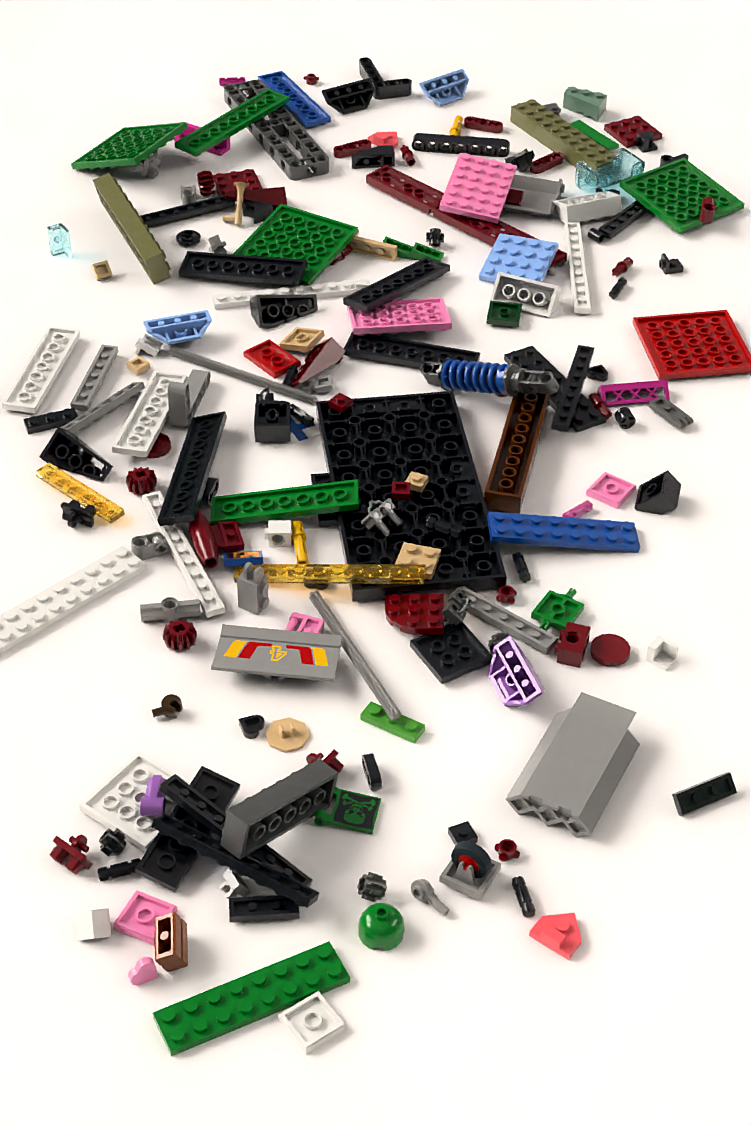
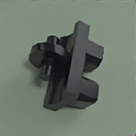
[60,499,96,528]

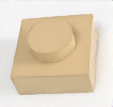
[91,260,113,280]
[126,356,151,375]
[405,471,428,492]

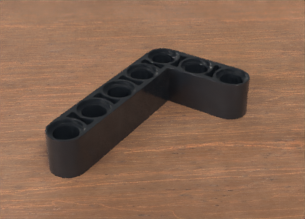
[359,57,412,100]

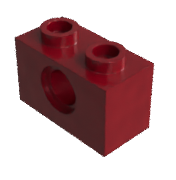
[554,622,591,668]

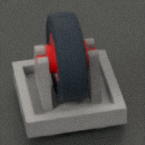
[439,841,501,901]

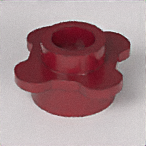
[303,73,319,85]
[496,585,517,604]
[494,839,520,862]

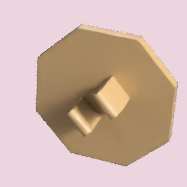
[265,717,310,753]

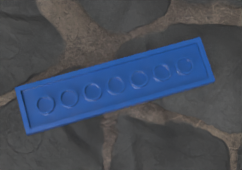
[258,71,331,128]
[487,512,640,553]

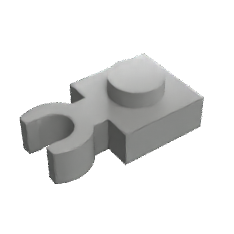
[303,375,333,394]

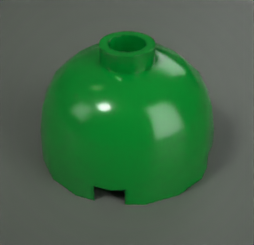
[358,903,405,951]

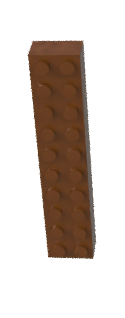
[484,392,550,514]

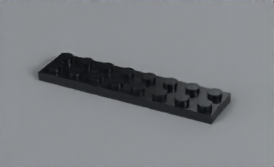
[178,251,308,286]
[343,257,450,313]
[343,331,481,368]
[504,345,607,432]

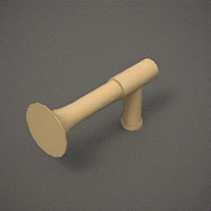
[222,182,249,226]

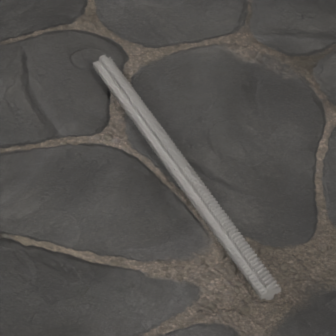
[169,346,318,405]
[309,590,401,721]

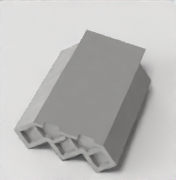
[503,174,568,220]
[505,692,640,837]

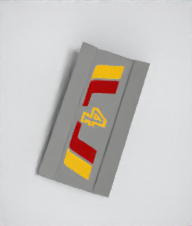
[211,624,342,682]

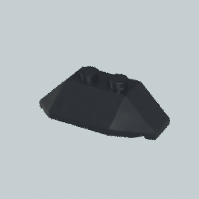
[321,78,375,115]

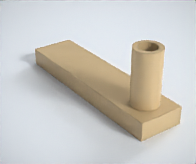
[349,232,398,262]

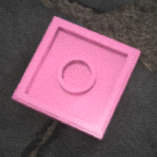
[586,472,636,509]
[113,890,177,946]

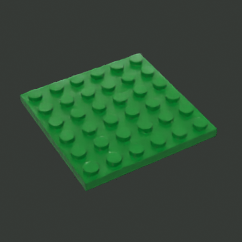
[71,122,188,170]
[619,158,745,234]
[233,204,359,286]

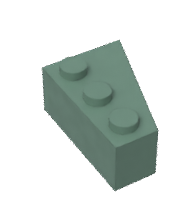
[563,86,607,122]

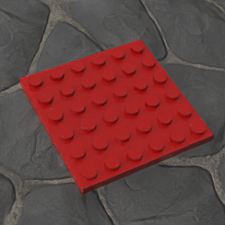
[632,310,751,380]

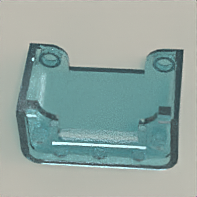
[575,148,645,190]

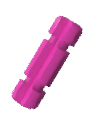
[219,77,245,86]
[562,500,593,518]

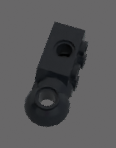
[254,387,291,443]

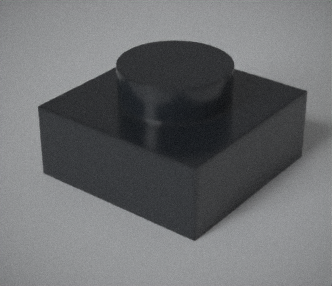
[448,821,478,846]

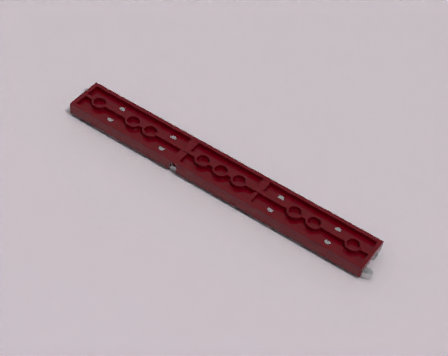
[366,165,567,276]

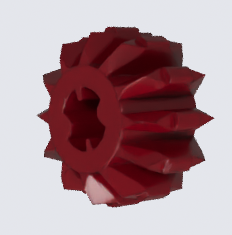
[197,170,215,196]
[126,467,157,495]
[162,619,197,652]

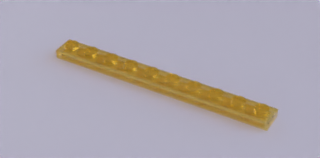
[233,564,427,584]

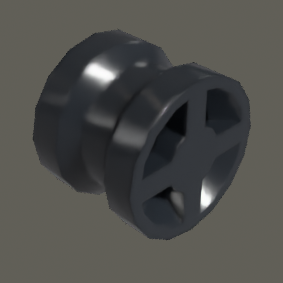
[614,407,636,429]

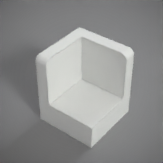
[646,635,679,671]
[76,908,111,940]

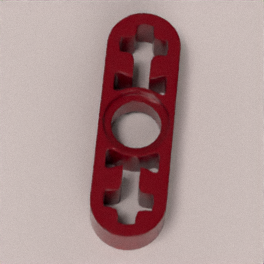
[464,116,503,133]
[333,139,371,158]
[530,152,564,174]

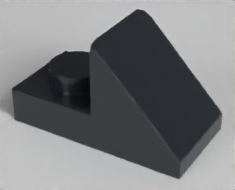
[242,200,273,224]

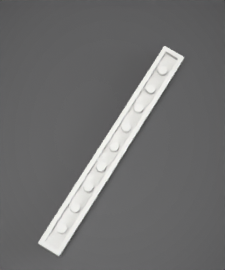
[564,222,591,314]
[212,279,371,310]
[142,491,225,618]

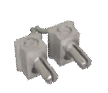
[361,498,402,535]

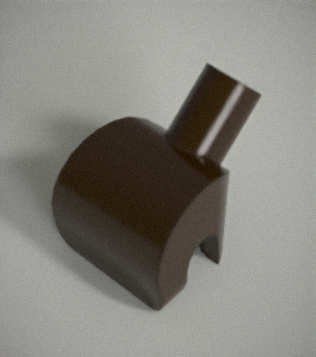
[151,694,183,718]

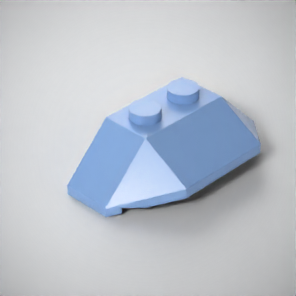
[419,68,469,106]
[143,310,212,345]

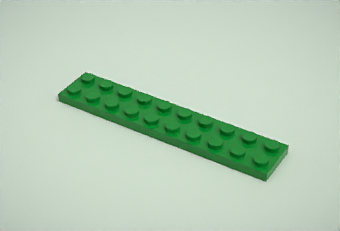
[174,89,290,157]

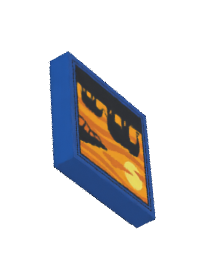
[224,551,263,567]

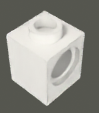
[264,520,291,547]

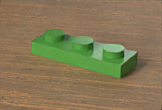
[360,701,425,744]

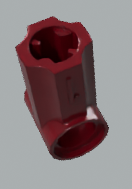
[699,196,716,224]

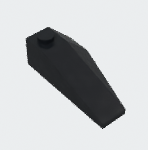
[249,294,318,328]
[39,427,113,481]

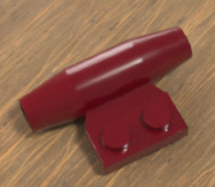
[188,509,245,569]

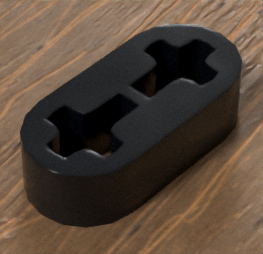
[200,477,219,506]
[361,753,382,790]

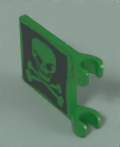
[314,787,381,834]

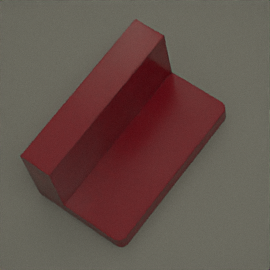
[505,189,524,207]

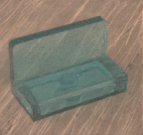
[47,223,72,258]

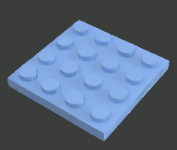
[478,233,559,283]

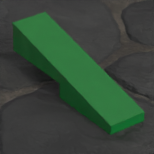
[570,120,619,151]
[383,236,444,262]

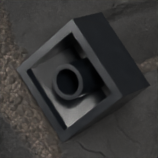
[634,470,682,515]

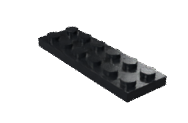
[135,766,241,892]

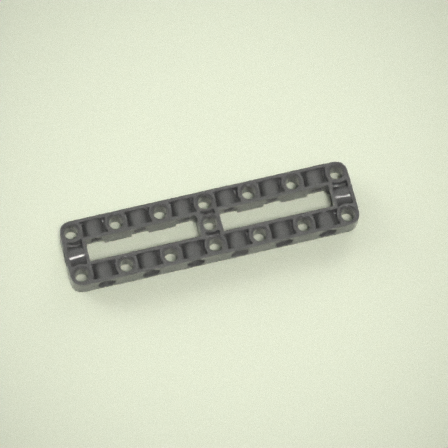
[224,80,329,181]

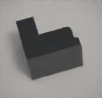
[636,131,658,153]

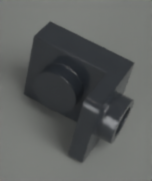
[659,253,684,275]

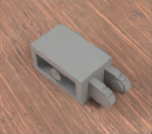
[237,562,270,615]

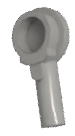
[411,879,450,916]

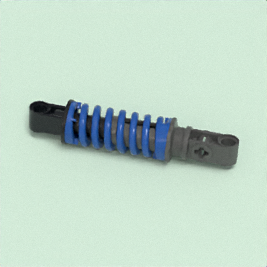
[420,358,559,397]

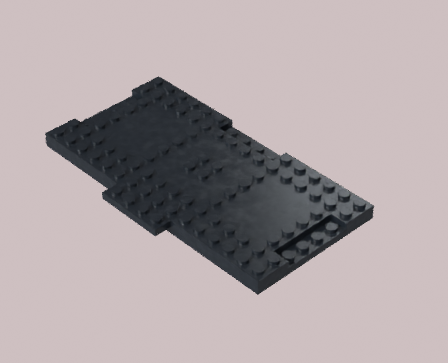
[311,391,507,602]

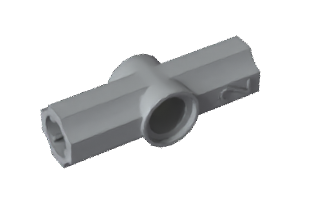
[140,597,201,623]

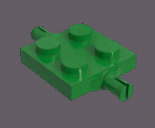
[531,588,584,631]

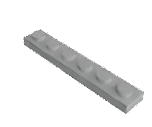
[70,344,119,411]
[61,382,145,436]
[458,586,558,654]

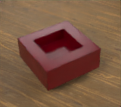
[328,393,353,413]
[391,481,411,500]

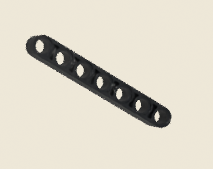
[412,133,510,157]

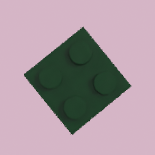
[486,301,522,327]

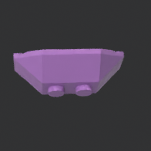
[489,636,545,706]

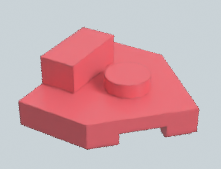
[368,132,398,149]
[529,912,582,960]

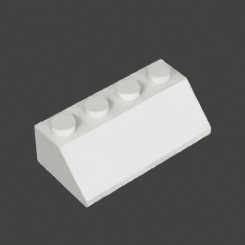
[554,191,622,223]
[489,272,562,318]

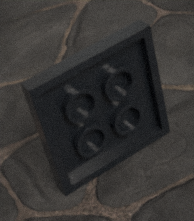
[410,622,493,684]

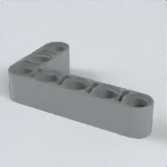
[168,369,211,427]

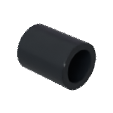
[588,228,605,243]

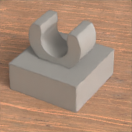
[219,869,251,899]

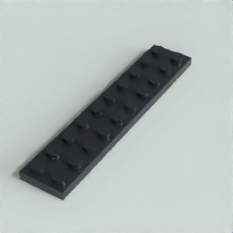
[157,411,227,526]

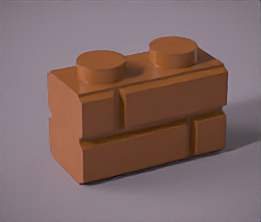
[155,912,188,972]

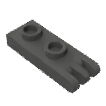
[649,396,693,429]

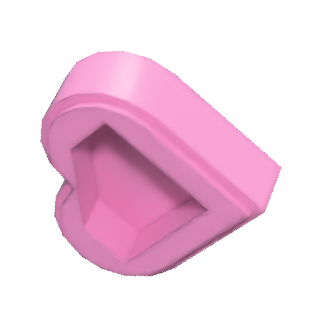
[128,957,158,985]

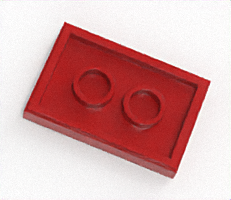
[243,339,301,379]

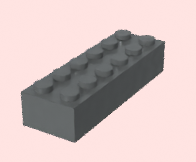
[220,759,338,860]

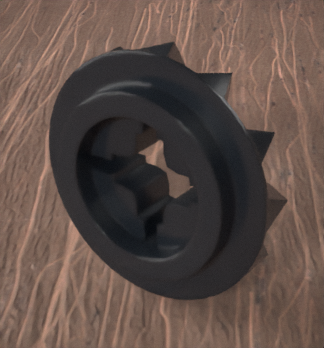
[176,230,201,246]

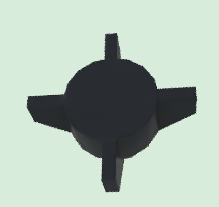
[504,148,535,172]

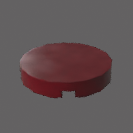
[145,433,171,458]
[590,633,631,667]

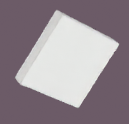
[278,991,346,1054]

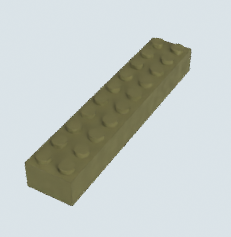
[510,99,620,182]
[93,173,171,285]

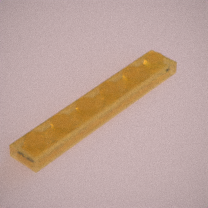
[36,463,125,523]

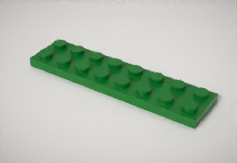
[210,479,359,526]
[153,941,350,1056]

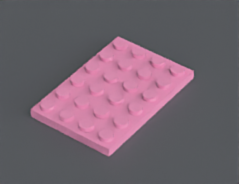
[439,153,517,224]
[347,298,452,336]

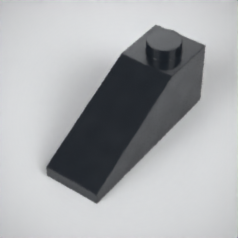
[352,145,395,169]

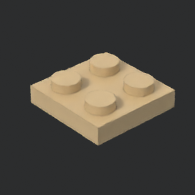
[279,327,325,353]
[394,542,441,580]

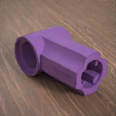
[140,775,167,817]

